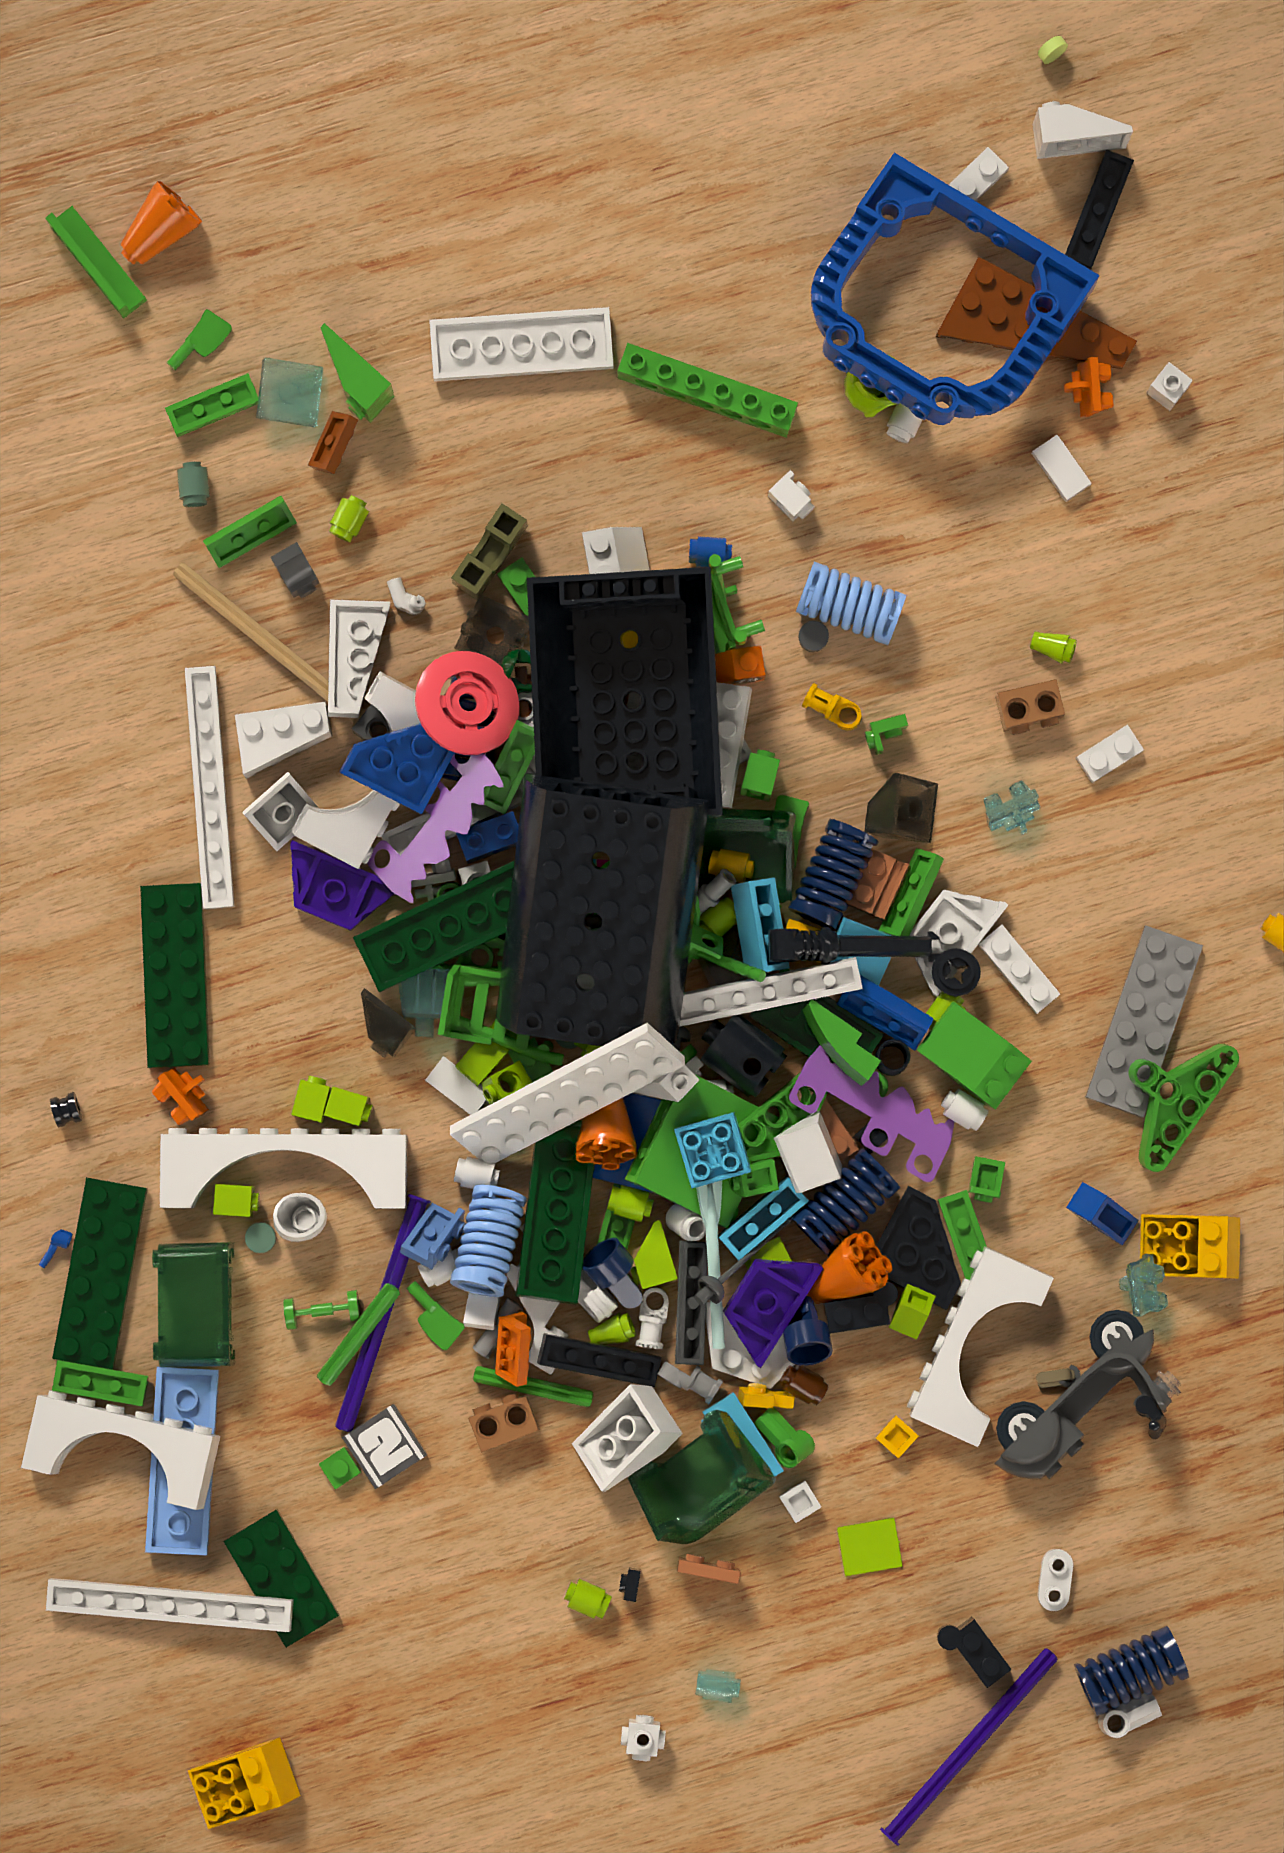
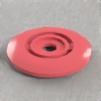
[415,651,520,755]

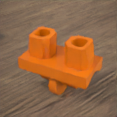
[1064,357,1114,417]
[152,1067,209,1125]

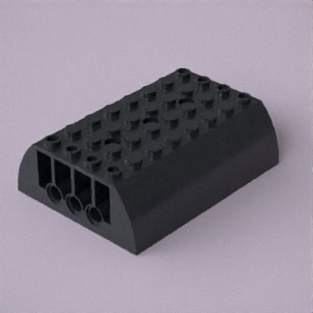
[527,567,723,818]
[496,774,709,1047]

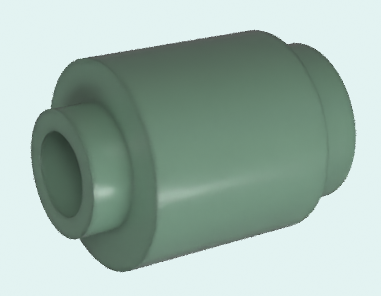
[177,462,210,507]

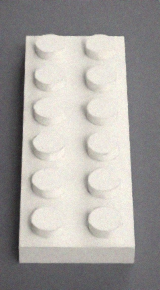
[429,307,614,381]

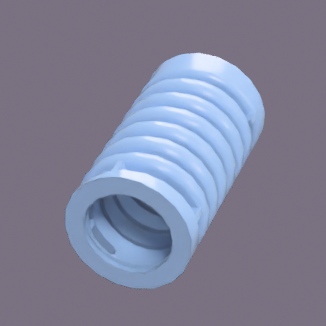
[796,561,907,646]
[450,1184,527,1297]

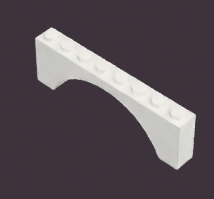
[160,1128,407,1209]

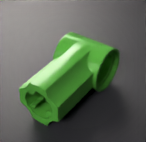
[754,1407,815,1468]

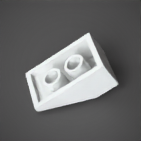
[1032,101,1133,159]
[572,1384,683,1492]

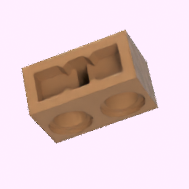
[995,679,1065,735]
[468,1392,540,1453]

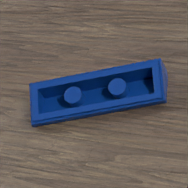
[837,975,933,1051]

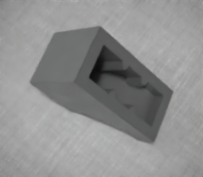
[271,542,319,598]

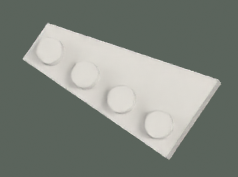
[328,600,391,718]

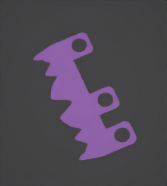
[367,753,504,903]
[789,1045,954,1182]

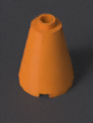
[121,181,202,265]

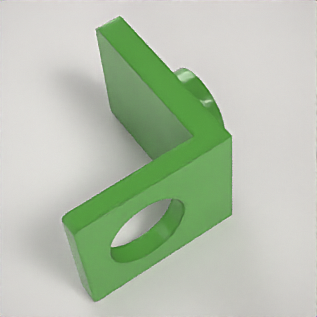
[689,924,723,959]

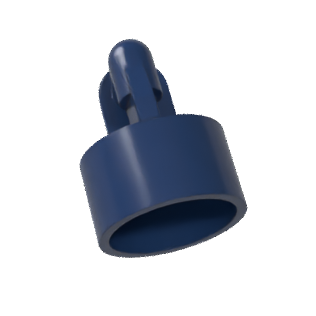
[582,1238,642,1308]
[783,1296,833,1365]

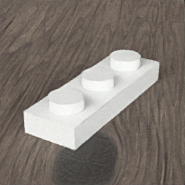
[978,925,1060,1014]

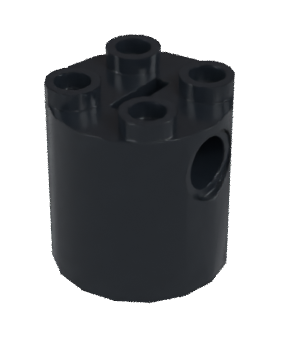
[700,1014,787,1098]

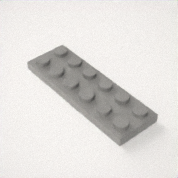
[1085,925,1203,1118]

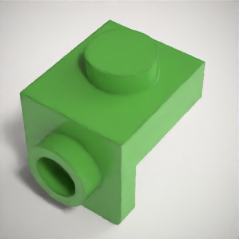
[968,1156,1005,1203]

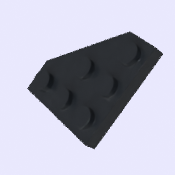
[876,1186,961,1310]

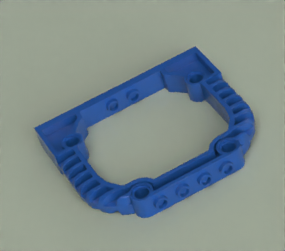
[811,153,1100,425]

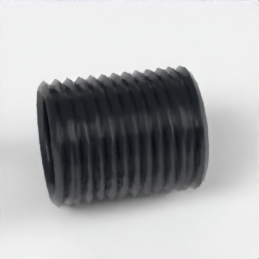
[875,1039,911,1076]

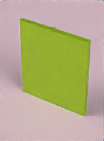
[837,1518,903,1576]

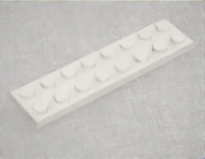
[450,1023,685,1163]

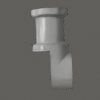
[657,1361,723,1404]

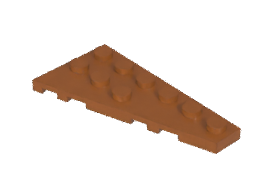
[935,257,1137,369]

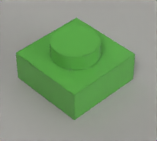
[319,1447,361,1490]

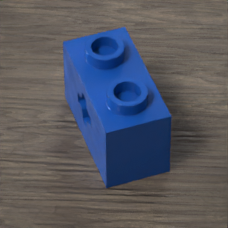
[456,811,519,864]

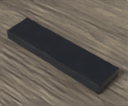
[1065,149,1134,270]
[537,1333,662,1387]

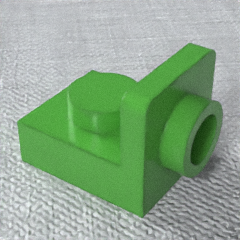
[865,714,908,755]
[728,1159,779,1197]

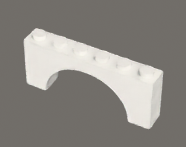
[292,671,420,869]
[907,1246,1054,1447]
[21,1390,220,1510]

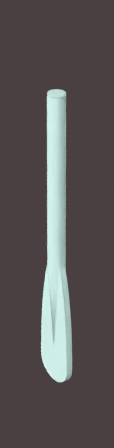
[696,1180,725,1349]

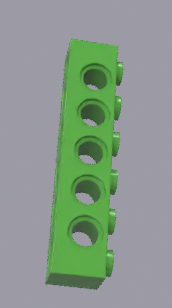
[617,343,798,438]

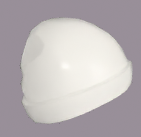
[273,1193,327,1242]

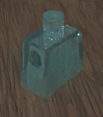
[398,969,450,1038]

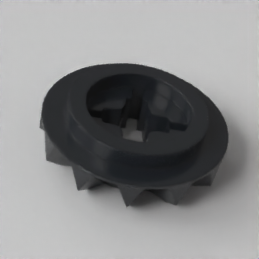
[931,948,981,998]

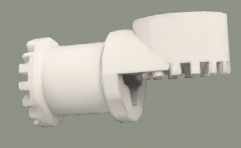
[635,1287,669,1349]

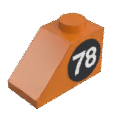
[715,645,765,685]

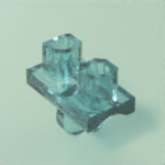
[983,781,1040,834]
[1119,1254,1168,1317]

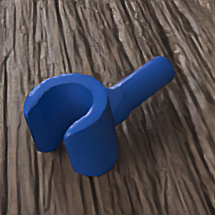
[39,1229,73,1268]

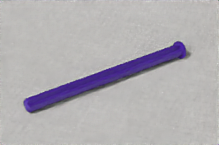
[335,1194,431,1432]
[880,1648,1058,1846]

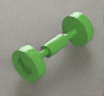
[283,1290,361,1330]

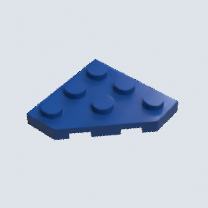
[340,723,455,814]

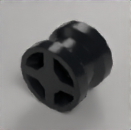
[50,1092,82,1128]
[852,1122,888,1154]

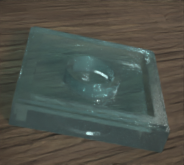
[256,357,323,428]

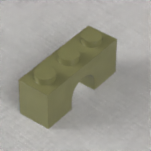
[451,503,528,600]

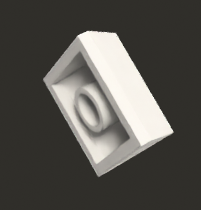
[242,772,319,851]
[774,1111,842,1193]

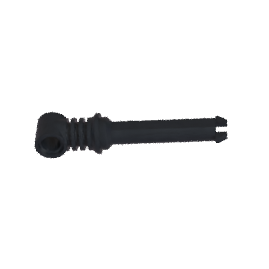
[768,927,940,964]

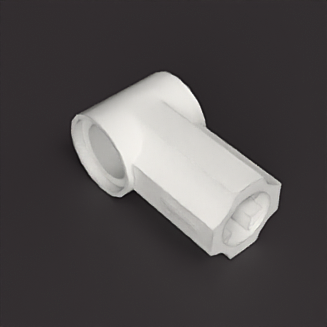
[1098,1693,1162,1738]

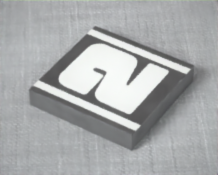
[342,1404,427,1489]

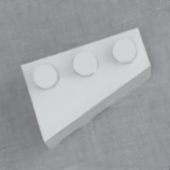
[235,702,332,779]

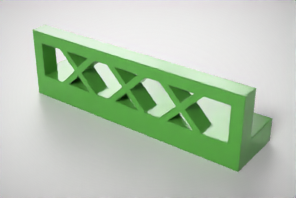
[45,206,147,319]

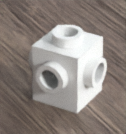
[621,1715,666,1761]

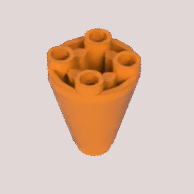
[576,1098,637,1170]
[807,1231,892,1304]

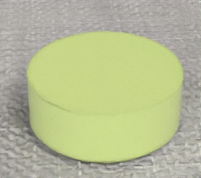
[1038,36,1068,64]

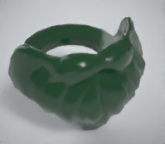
[501,649,532,694]

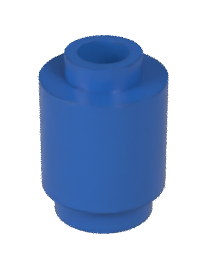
[689,536,732,567]

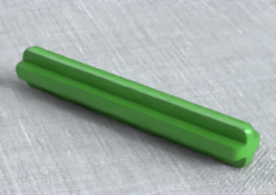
[317,1283,400,1386]
[473,1366,593,1407]

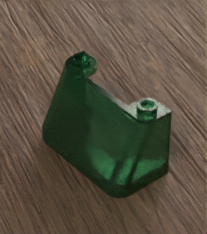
[697,808,796,904]
[152,1242,235,1367]
[628,1410,776,1544]

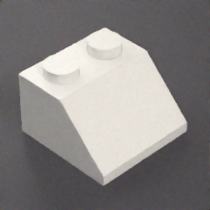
[582,527,650,574]

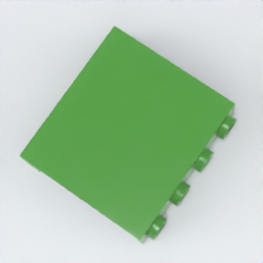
[624,1075,779,1229]

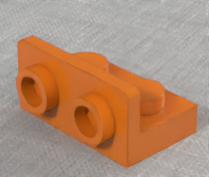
[495,1312,531,1387]

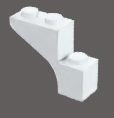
[507,1263,568,1375]

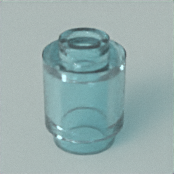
[695,1668,741,1703]

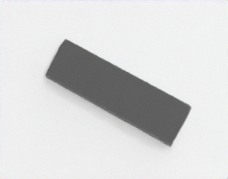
[675,1241,708,1365]

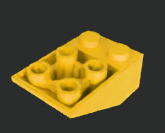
[1140,1214,1240,1279]
[188,1737,301,1829]

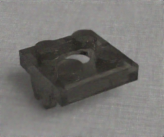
[454,594,529,666]

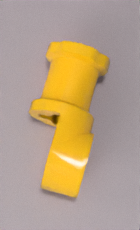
[801,683,862,731]

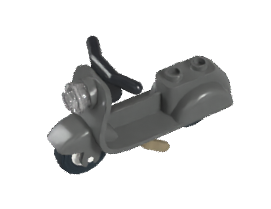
[995,1310,1181,1479]

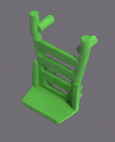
[709,554,765,654]
[438,964,565,1066]

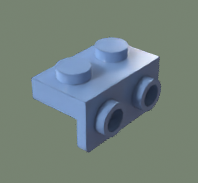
[400,1203,466,1270]

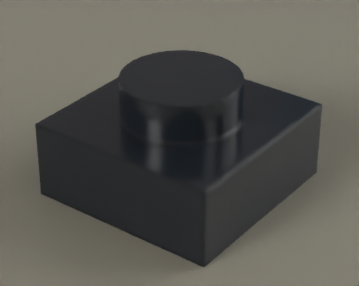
[619,1567,641,1602]

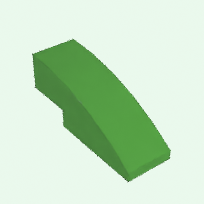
[802,999,881,1086]

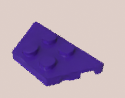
[290,840,395,931]
[723,1259,823,1368]

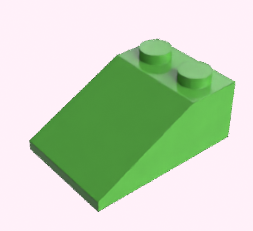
[320,323,395,423]
[916,1002,1032,1110]

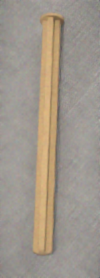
[173,563,368,727]

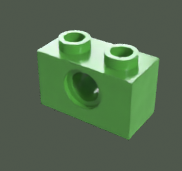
[740,749,780,802]

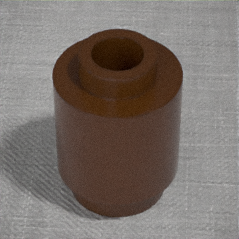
[781,1364,828,1405]

